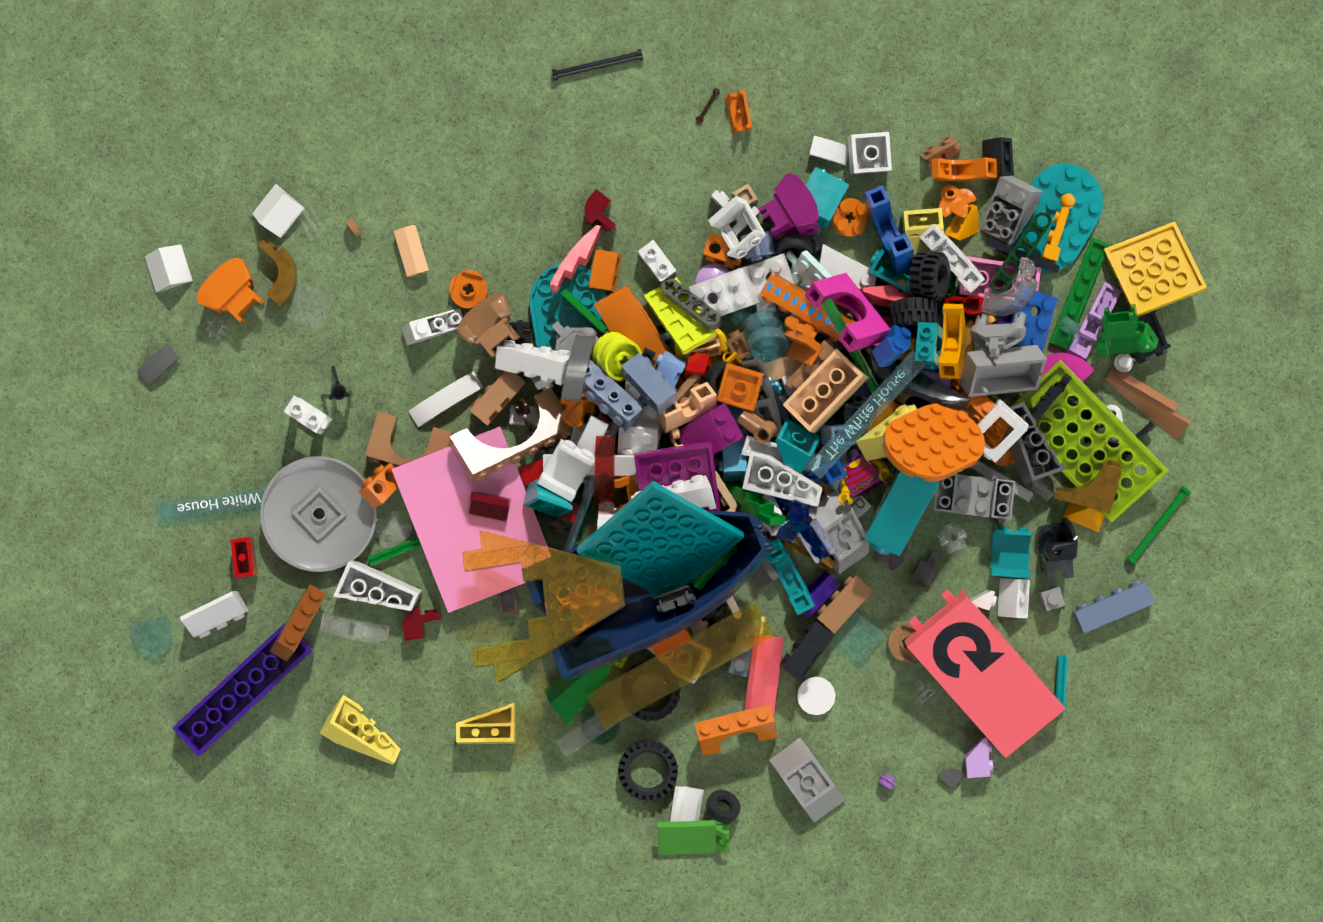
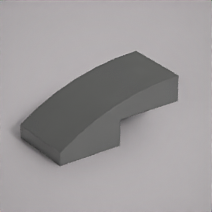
[137,344,180,385]

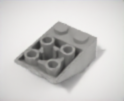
[981,176,1043,245]

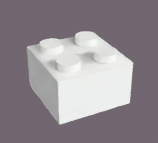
[847,132,892,175]

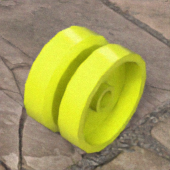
[592,332,642,381]

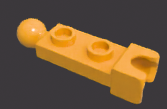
[1041,193,1075,263]

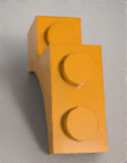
[938,304,966,379]

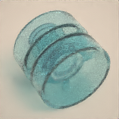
[742,311,789,362]

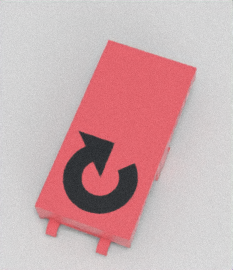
[905,589,1065,758]

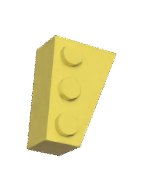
[856,405,917,461]
[456,703,516,744]

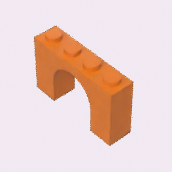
[695,704,777,756]

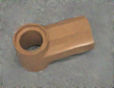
[737,409,777,444]

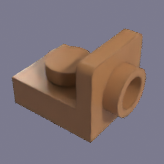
[726,329,754,359]

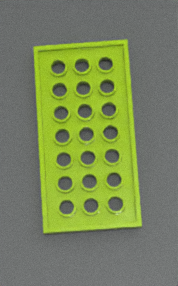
[1010,360,1169,523]

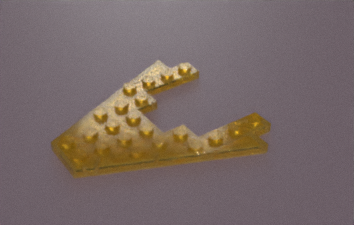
[462,530,625,683]

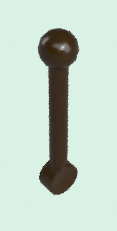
[696,88,720,124]

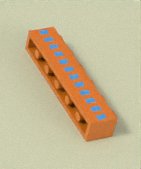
[760,271,862,350]

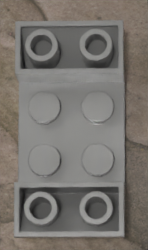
[933,474,1016,520]
[804,489,869,574]
[769,738,845,823]

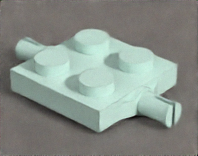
[785,250,832,291]

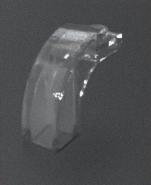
[982,257,1038,316]
[319,613,390,645]

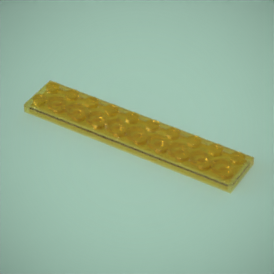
[587,602,775,729]

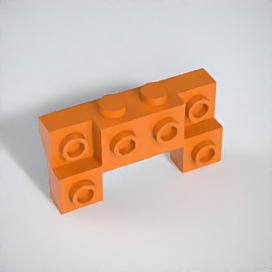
[951,372,1012,449]

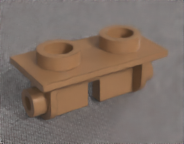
[920,136,961,168]

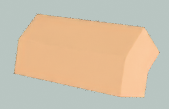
[393,225,429,277]

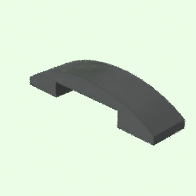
[561,334,596,402]

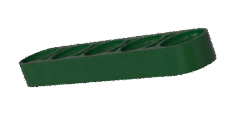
[990,212,1051,294]

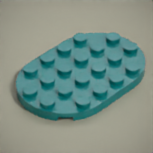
[1008,164,1103,273]
[530,264,610,351]

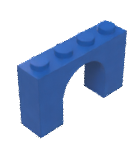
[865,185,914,276]

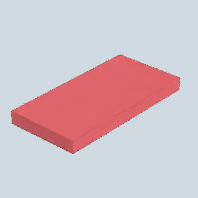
[744,635,784,714]

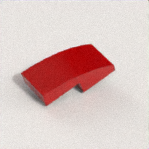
[518,459,543,485]

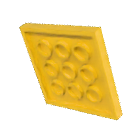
[1104,221,1207,317]

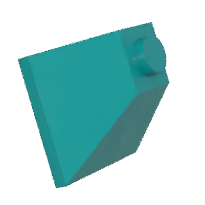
[776,418,821,473]
[523,479,573,518]

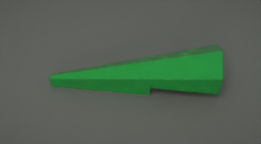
[544,659,620,725]

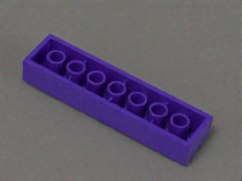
[172,622,315,756]

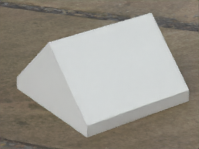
[252,184,305,238]
[145,245,193,293]

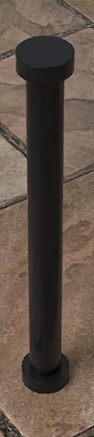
[552,49,643,81]

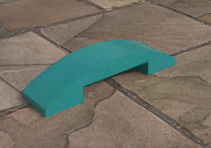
[767,538,815,615]

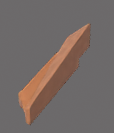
[1105,368,1191,440]

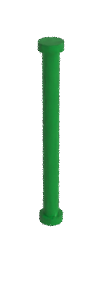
[1126,486,1191,565]

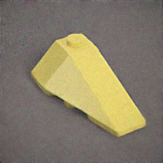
[320,695,401,765]

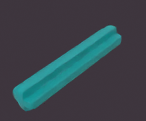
[1055,655,1068,713]

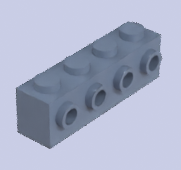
[583,360,644,431]

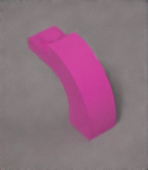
[1040,353,1094,382]

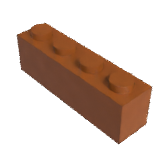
[270,584,326,661]

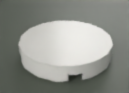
[797,676,836,715]

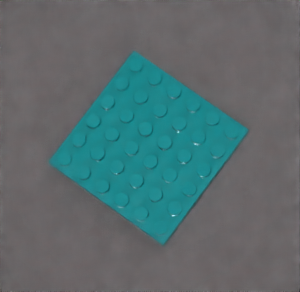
[577,481,744,596]

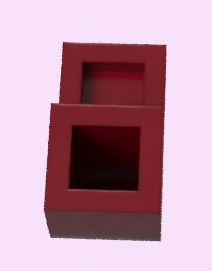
[585,189,616,233]
[403,607,442,641]

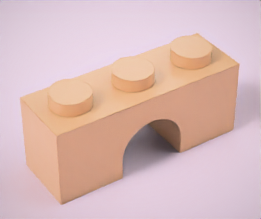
[656,382,717,432]

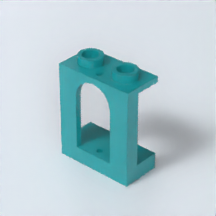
[915,322,943,370]

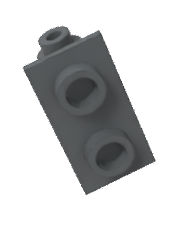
[653,585,696,614]

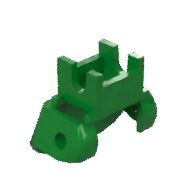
[1095,304,1159,358]

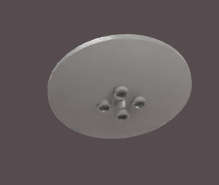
[260,456,377,572]

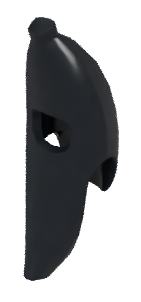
[865,345,970,410]

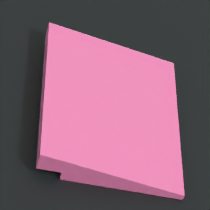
[391,427,552,613]

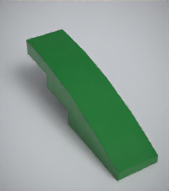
[725,481,786,526]

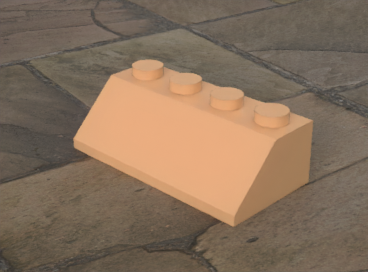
[783,349,868,434]

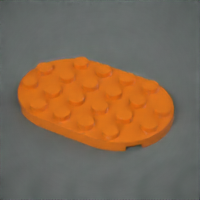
[882,403,985,482]

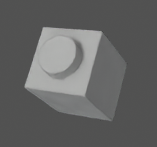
[1038,587,1065,611]

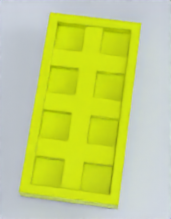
[644,277,716,355]

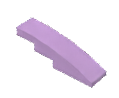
[1067,282,1122,360]

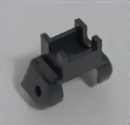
[1036,517,1078,581]

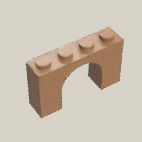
[365,411,453,468]

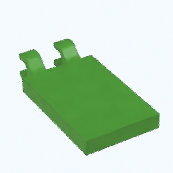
[657,820,730,855]

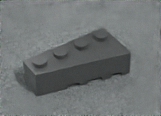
[1006,402,1066,484]

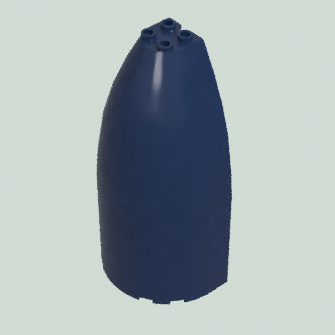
[522,511,773,681]

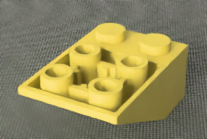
[901,208,944,256]

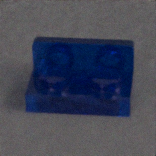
[795,519,837,564]

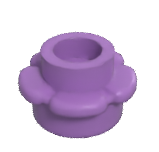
[878,773,896,790]

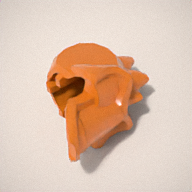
[559,389,596,429]

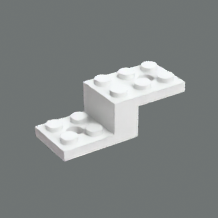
[689,254,795,320]
[618,380,662,455]

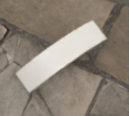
[920,224,985,293]
[408,371,484,428]

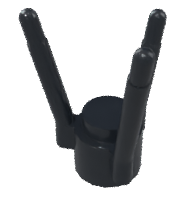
[321,366,352,400]

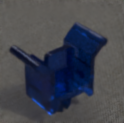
[776,499,810,543]

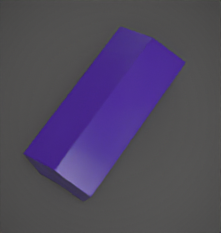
[802,570,841,619]

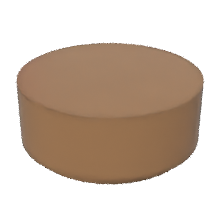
[345,218,362,237]

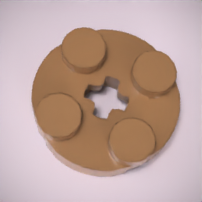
[888,623,917,662]

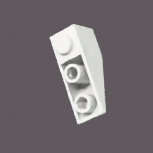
[401,308,463,345]

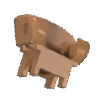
[456,293,520,357]

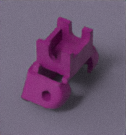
[758,173,819,243]

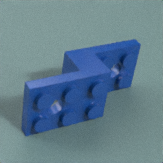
[1010,287,1058,352]

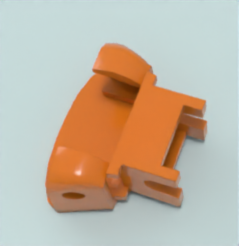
[196,258,264,323]

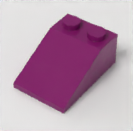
[679,403,745,456]

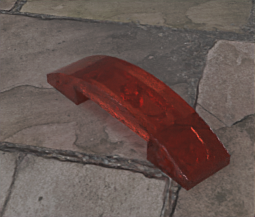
[594,436,616,511]

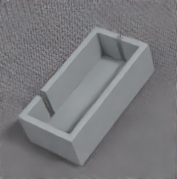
[959,345,1047,397]

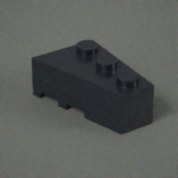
[780,621,835,682]

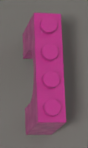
[805,273,891,352]

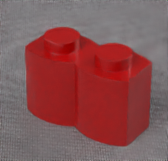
[945,295,989,318]

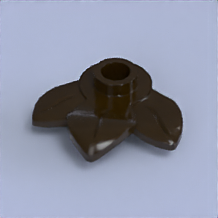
[514,398,533,431]

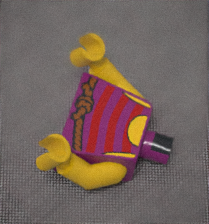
[838,448,894,506]

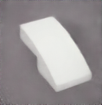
[809,136,848,166]

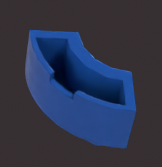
[872,325,911,367]

